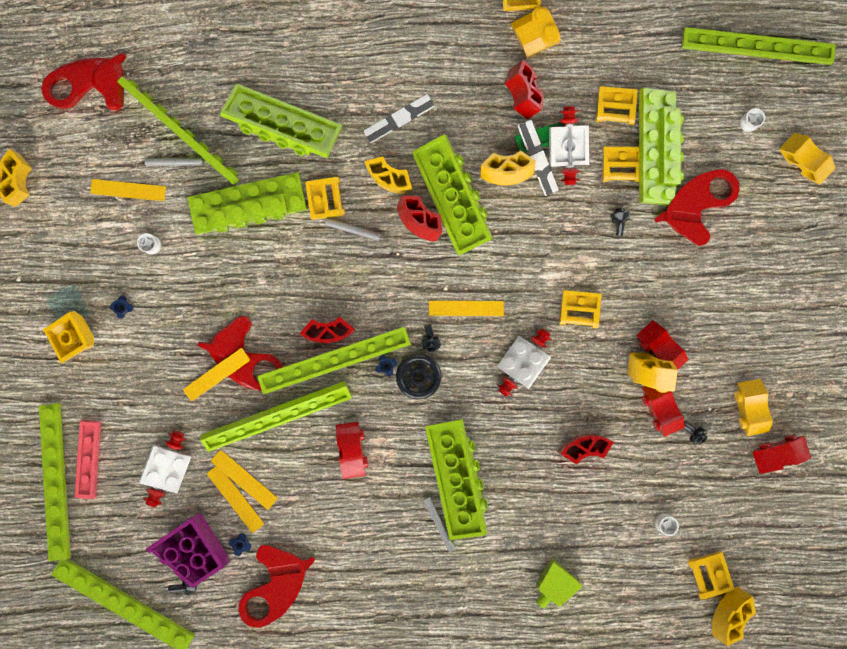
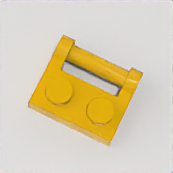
[595,86,638,125]
[602,147,639,182]
[305,177,345,220]
[559,290,602,328]
[688,551,735,599]

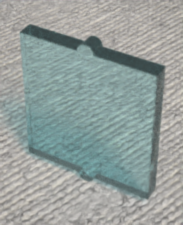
[46,285,90,320]

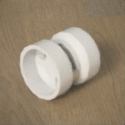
[739,108,765,132]
[137,233,162,255]
[654,513,679,536]

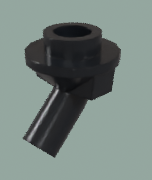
[610,208,630,236]
[422,324,441,352]
[683,421,708,445]
[168,580,198,595]

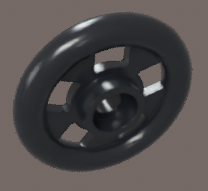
[396,354,442,400]

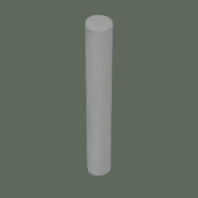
[145,158,204,166]
[325,218,381,241]
[423,496,456,552]

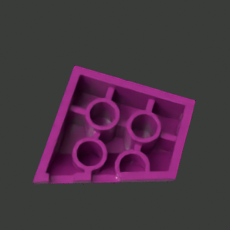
[145,513,232,588]

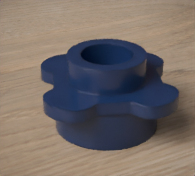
[110,296,133,319]
[375,355,397,377]
[229,533,252,556]

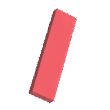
[74,420,101,499]

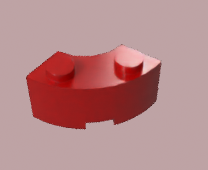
[504,60,543,119]
[397,195,442,242]
[299,317,356,343]
[636,320,689,370]
[641,386,685,437]
[335,422,369,479]
[557,434,614,465]
[753,434,811,474]

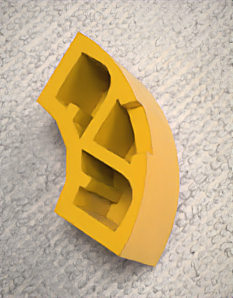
[779,132,835,184]
[0,149,32,207]
[480,150,536,185]
[364,156,412,194]
[627,353,678,393]
[734,379,773,436]
[711,587,756,646]

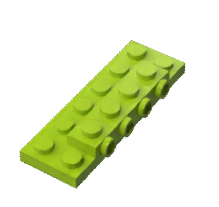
[220,84,342,158]
[639,88,684,205]
[412,134,493,256]
[187,172,308,235]
[425,419,488,540]

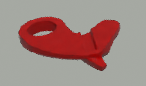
[41,53,127,111]
[654,169,740,246]
[197,315,283,391]
[238,544,315,628]

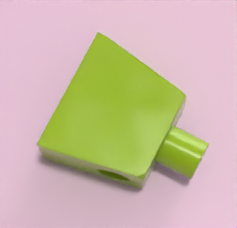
[536,558,583,609]

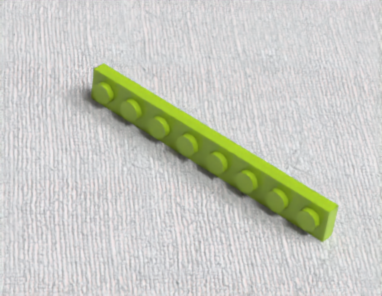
[681,27,836,65]
[117,76,240,186]
[257,327,411,395]
[200,381,352,452]
[39,403,71,561]
[51,559,195,649]

